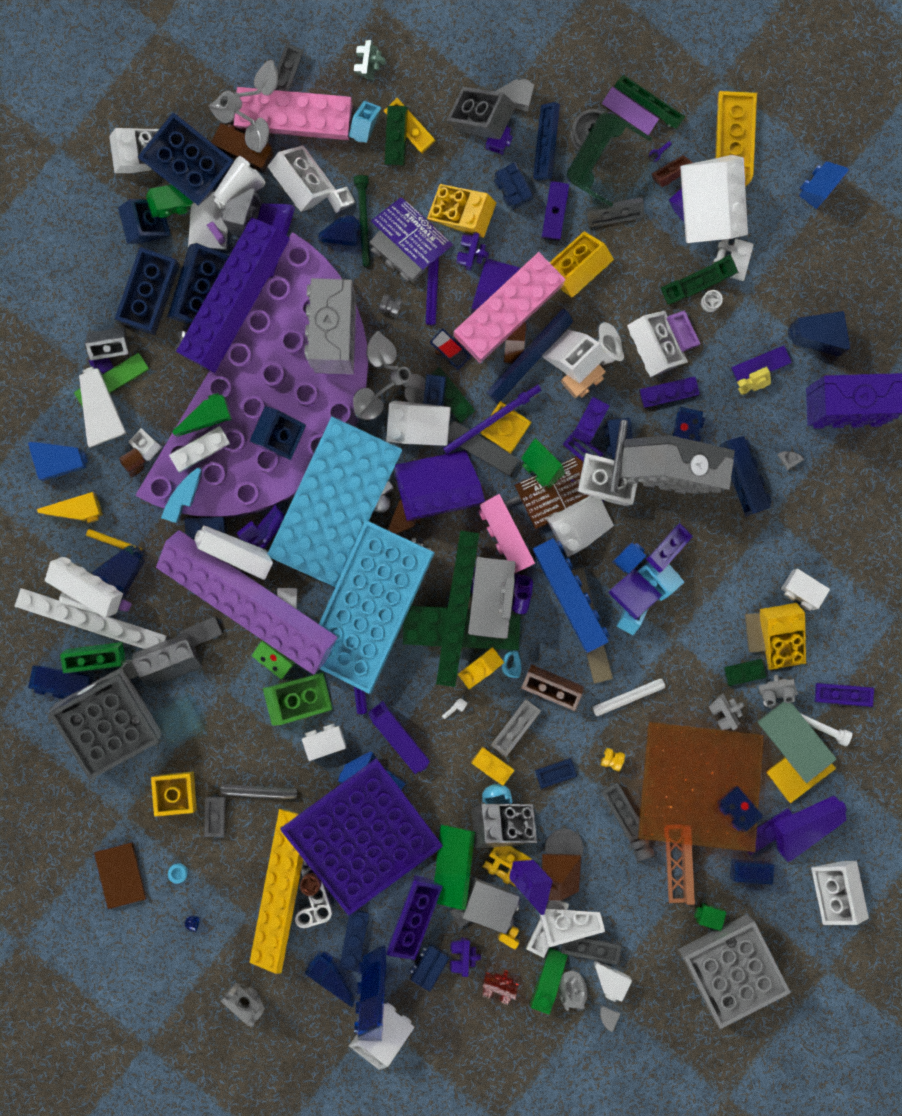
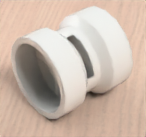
[701,290,723,312]

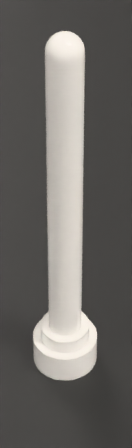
[763,700,852,747]

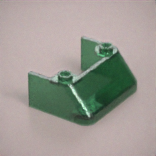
[567,112,652,207]

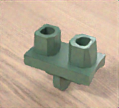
[354,40,386,81]

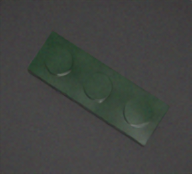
[384,106,408,166]
[425,367,475,423]

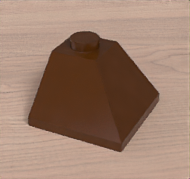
[541,854,581,901]

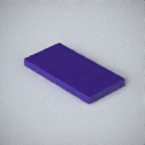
[257,203,295,278]

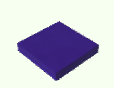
[608,569,662,620]

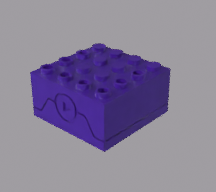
[806,373,902,429]

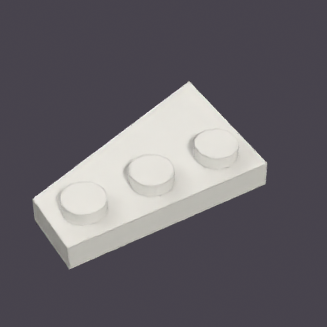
[539,909,605,947]

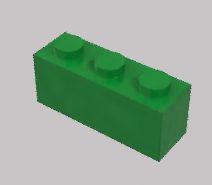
[60,642,126,673]

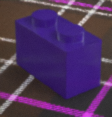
[572,397,610,445]

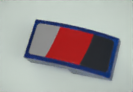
[430,328,471,370]

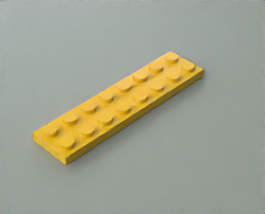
[249,809,303,974]

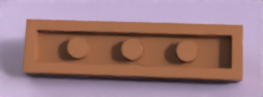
[665,824,695,905]

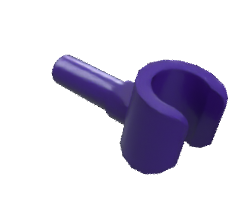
[649,141,672,162]

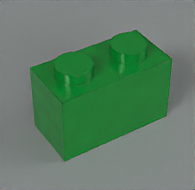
[146,185,193,218]

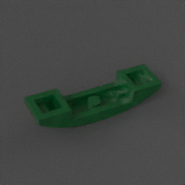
[661,255,739,305]

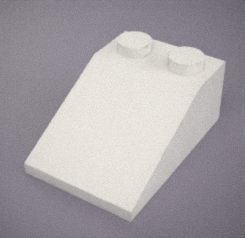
[386,401,451,446]
[578,453,637,506]
[547,496,614,557]

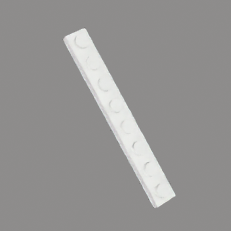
[15,588,167,649]

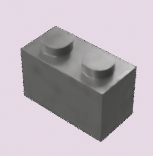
[85,327,129,360]

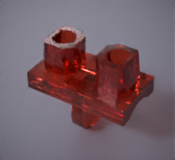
[482,970,519,1005]

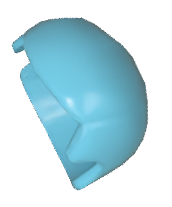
[482,784,512,804]

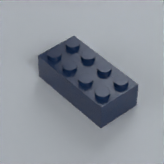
[115,247,180,336]

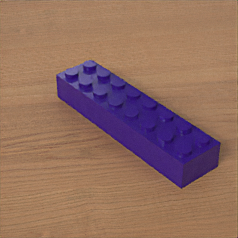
[176,217,290,373]

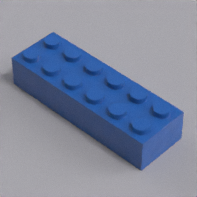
[533,538,610,654]

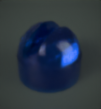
[184,916,200,932]

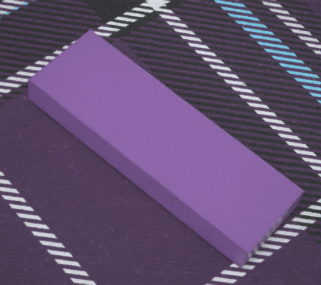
[602,87,660,135]

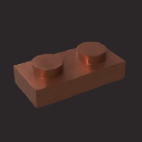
[651,155,693,187]

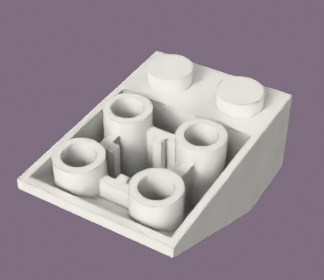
[110,128,159,173]
[542,329,606,384]

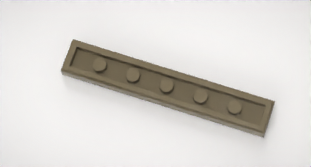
[571,568,613,684]

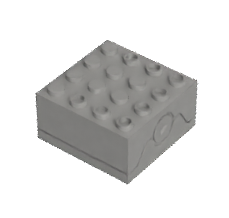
[305,278,356,374]
[678,914,791,1029]

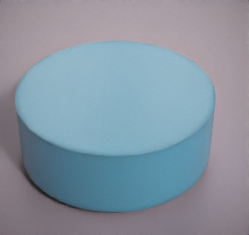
[168,863,188,884]

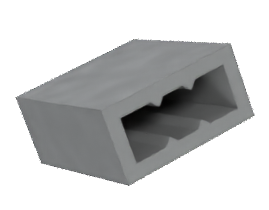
[461,878,521,934]

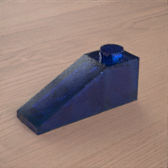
[304,951,355,1007]

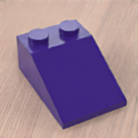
[471,258,521,313]

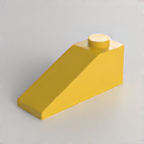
[37,492,103,523]

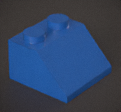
[799,161,849,209]

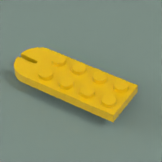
[715,91,757,187]

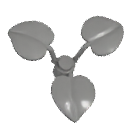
[209,60,278,153]
[353,331,426,420]

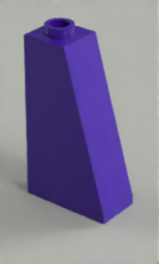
[368,700,430,774]
[774,796,847,862]

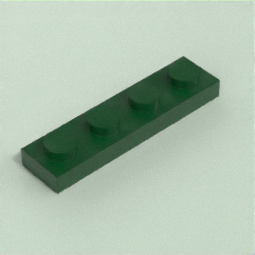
[614,75,686,129]

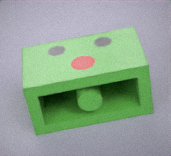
[251,640,295,680]

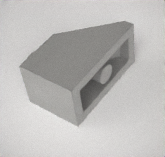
[495,79,534,112]

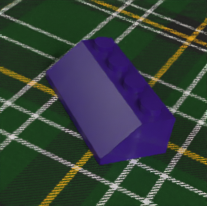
[386,875,443,960]

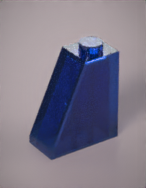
[92,545,145,600]

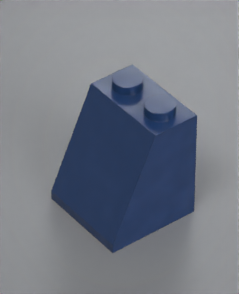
[788,311,850,356]

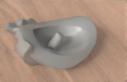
[558,971,588,1011]

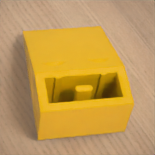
[427,184,497,238]
[760,603,806,670]

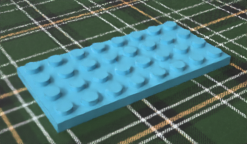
[267,416,402,587]
[319,520,435,694]

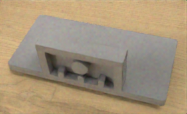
[468,557,515,639]

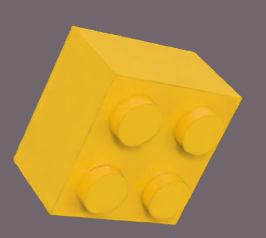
[151,772,197,816]

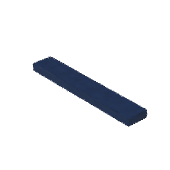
[486,309,573,405]

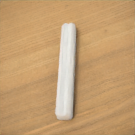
[593,679,665,716]

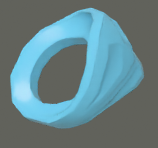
[502,650,521,678]

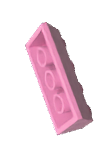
[478,494,535,574]

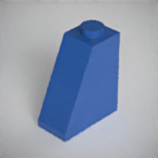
[28,442,88,481]

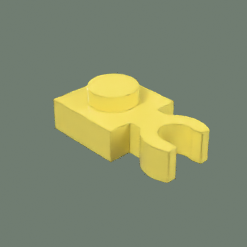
[737,367,771,395]

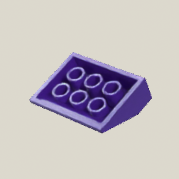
[394,450,485,521]

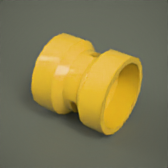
[600,748,625,772]

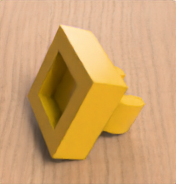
[498,926,519,950]

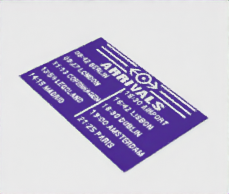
[371,197,453,270]

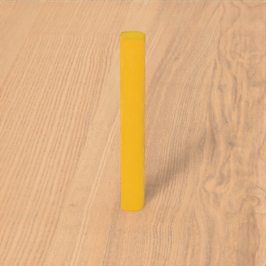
[86,529,143,555]

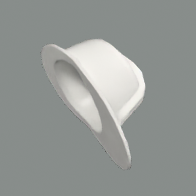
[598,322,624,365]

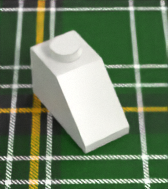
[594,960,632,1002]

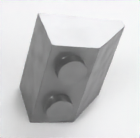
[221,188,262,236]

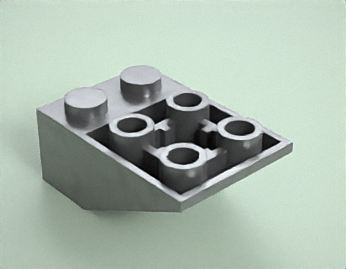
[471,804,537,848]

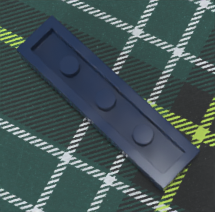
[533,102,560,181]

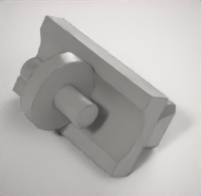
[759,675,798,707]
[709,693,744,731]

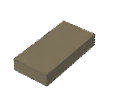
[744,613,766,653]

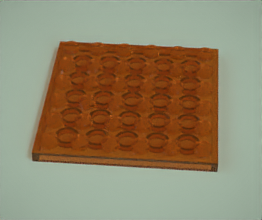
[637,722,764,852]

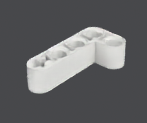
[295,859,333,928]

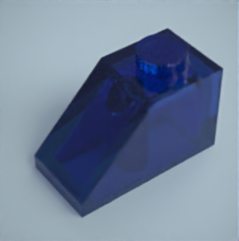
[318,215,360,246]

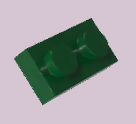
[723,659,766,686]

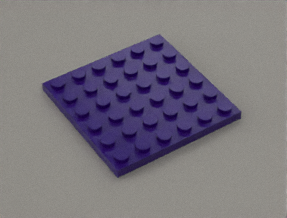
[280,758,443,916]

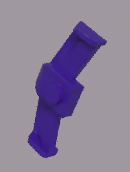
[230,504,285,565]

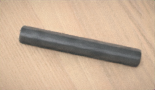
[220,784,297,799]

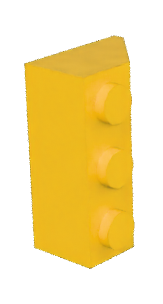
[549,231,614,297]

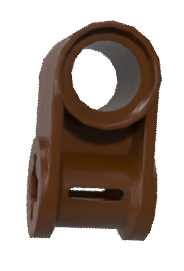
[119,448,145,478]

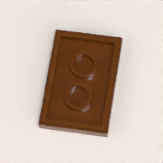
[94,842,146,909]

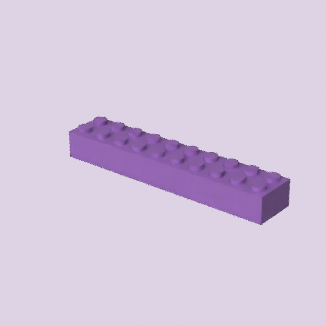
[156,530,338,675]

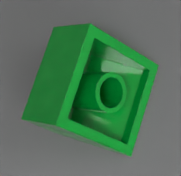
[521,438,565,489]

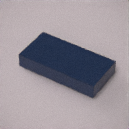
[535,758,577,789]

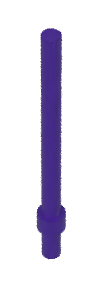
[443,384,542,454]

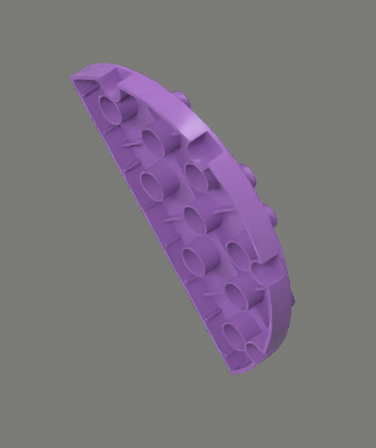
[135,232,369,518]

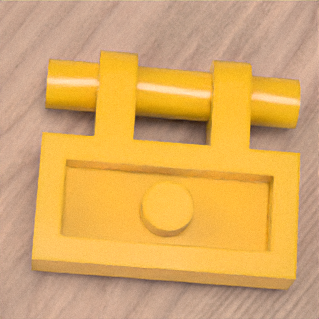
[482,846,532,887]

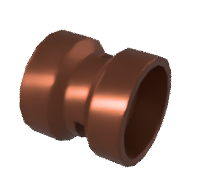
[300,873,321,896]

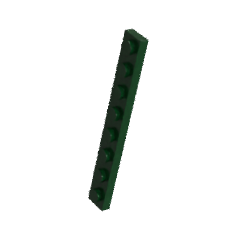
[436,530,480,687]

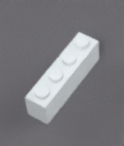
[45,557,123,618]

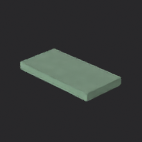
[757,701,837,783]

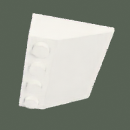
[680,155,748,243]

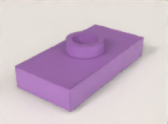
[666,310,700,352]

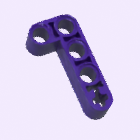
[470,567,533,614]

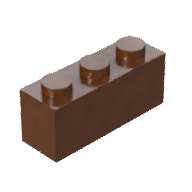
[211,123,274,173]
[521,664,584,711]

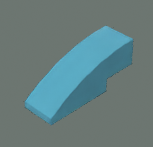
[161,468,202,523]

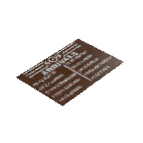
[514,456,589,529]

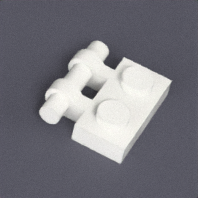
[713,239,754,281]

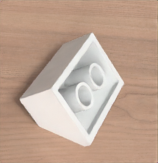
[267,145,336,212]
[627,311,688,377]
[811,861,869,925]

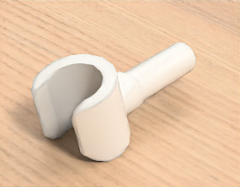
[442,699,467,719]

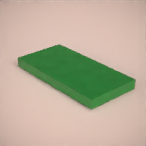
[434,825,475,910]

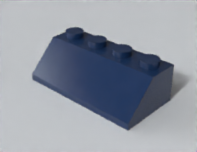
[719,436,771,517]

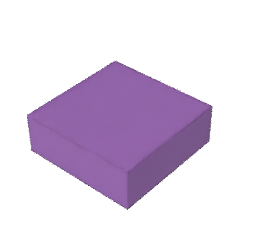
[207,222,226,245]

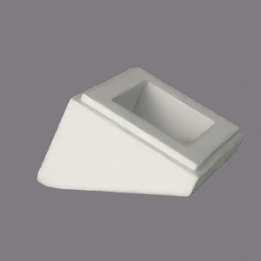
[327,187,356,213]

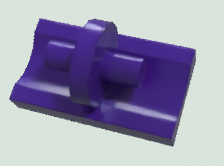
[456,232,489,271]
[450,937,481,977]

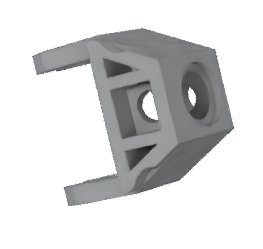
[221,983,265,1027]

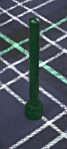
[353,175,370,268]

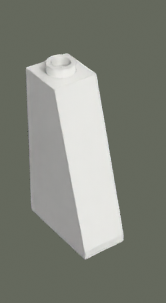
[79,367,126,448]
[194,525,273,580]

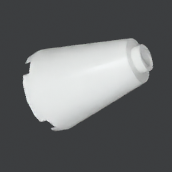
[213,156,265,209]

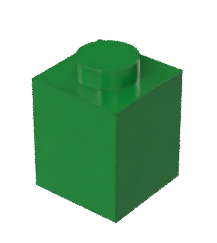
[694,902,727,931]

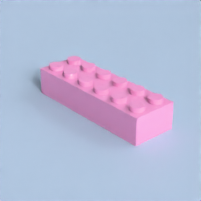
[234,87,353,140]
[454,252,566,363]

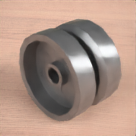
[571,109,614,158]

